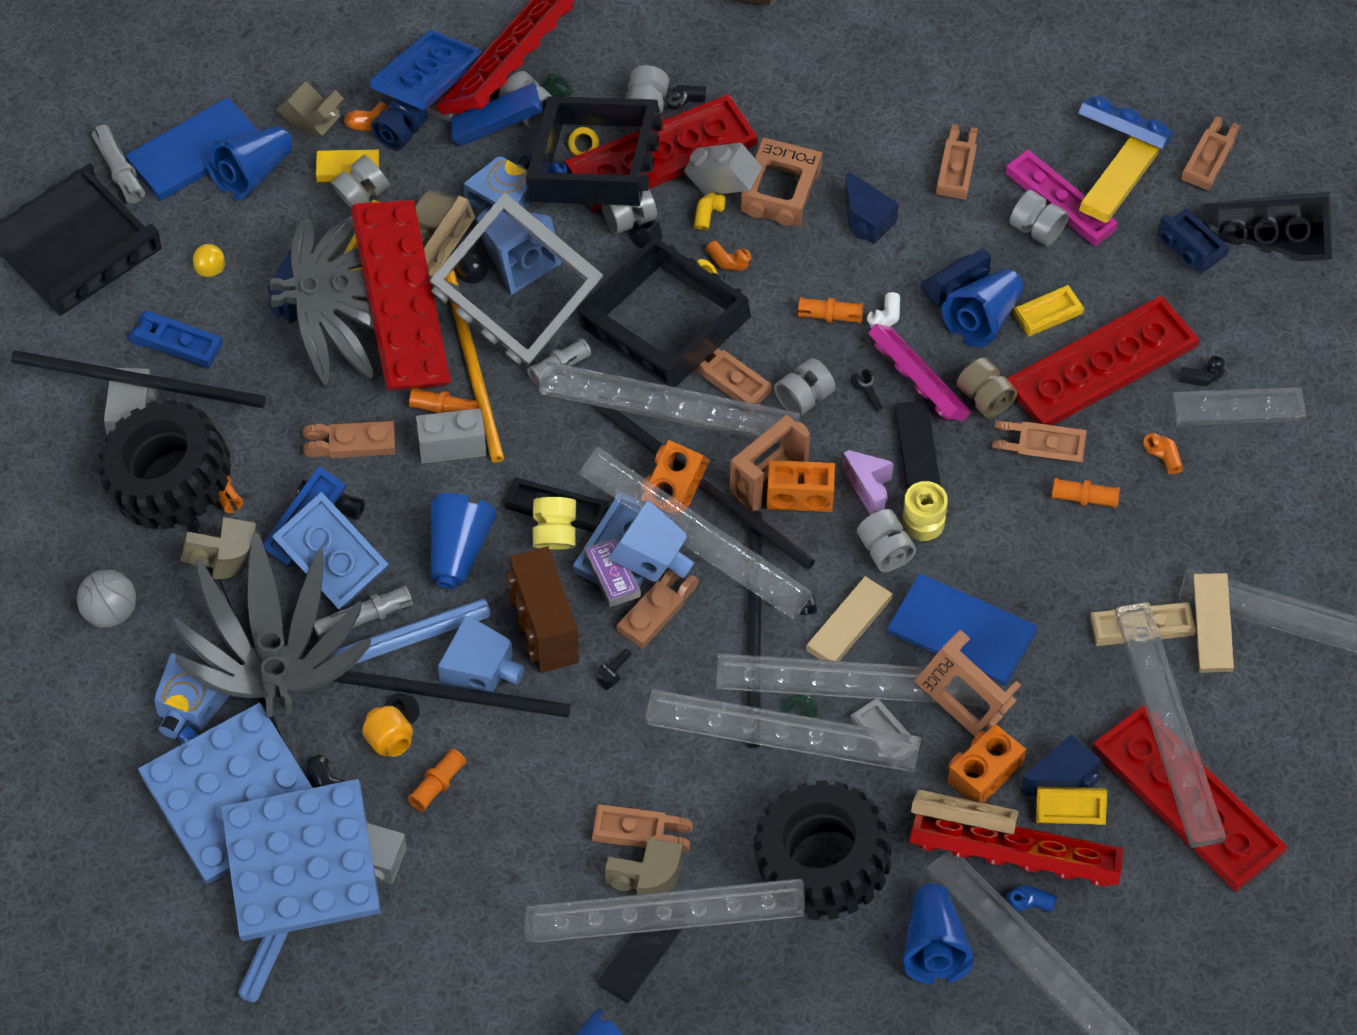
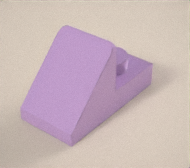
[842,450,894,515]

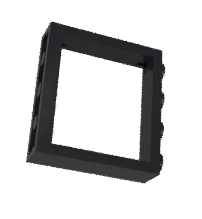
[525,96,664,206]
[576,237,751,390]

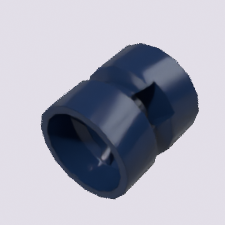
[370,98,428,151]

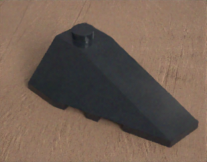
[1201,192,1332,261]

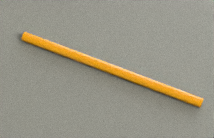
[445,255,504,463]

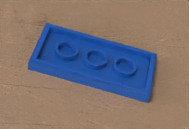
[370,30,483,110]
[125,97,258,201]
[887,573,1038,686]

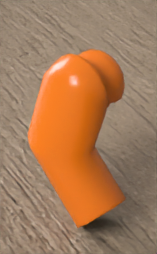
[344,102,387,131]
[705,241,752,271]
[1143,433,1184,475]

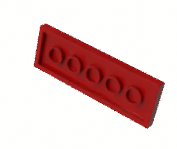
[436,0,575,115]
[565,94,758,212]
[350,200,451,391]
[1007,295,1200,425]
[1092,705,1288,892]
[909,814,1124,886]

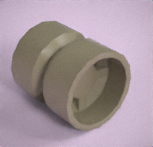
[956,357,1017,419]

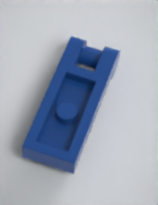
[128,311,223,369]

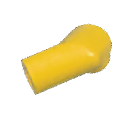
[694,192,726,231]

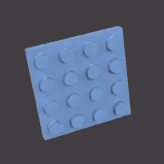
[138,703,312,885]
[221,779,381,941]

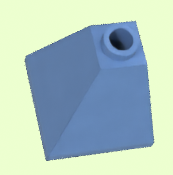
[476,210,561,295]

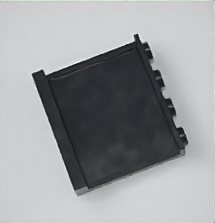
[0,163,162,316]

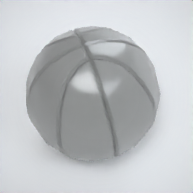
[77,569,136,628]

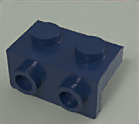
[1158,208,1230,274]
[920,247,991,308]

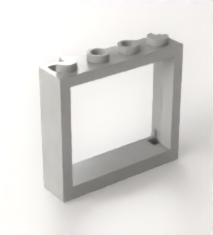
[430,192,603,366]

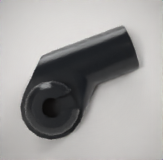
[664,85,706,111]
[1179,356,1225,386]
[307,754,346,788]

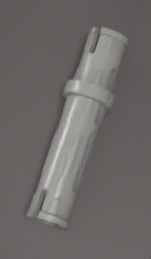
[91,125,145,203]
[313,585,413,641]

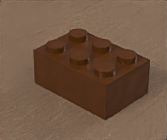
[505,546,579,673]

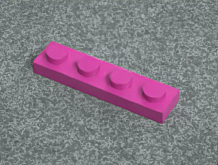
[1005,150,1118,247]
[868,324,972,421]

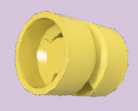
[902,481,948,541]
[533,497,576,550]

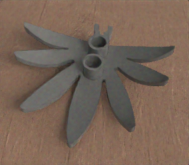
[269,217,460,388]
[174,532,371,717]

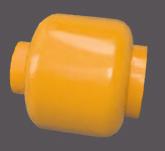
[362,706,413,757]

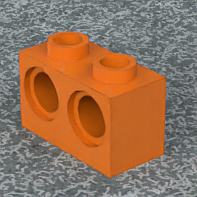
[641,440,711,519]
[767,460,835,512]
[947,724,1026,803]

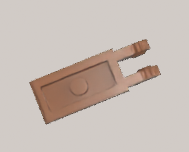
[1181,116,1241,191]
[936,124,978,200]
[694,348,772,412]
[992,420,1087,462]
[303,421,395,458]
[617,569,699,649]
[592,804,693,852]

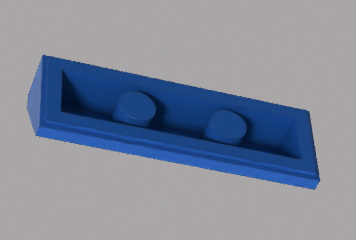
[452,83,543,146]

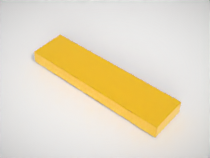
[1079,136,1160,223]

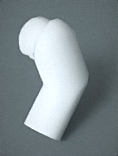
[867,292,900,329]

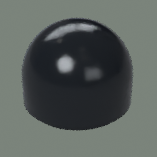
[629,220,662,248]
[456,250,488,284]
[385,693,420,724]

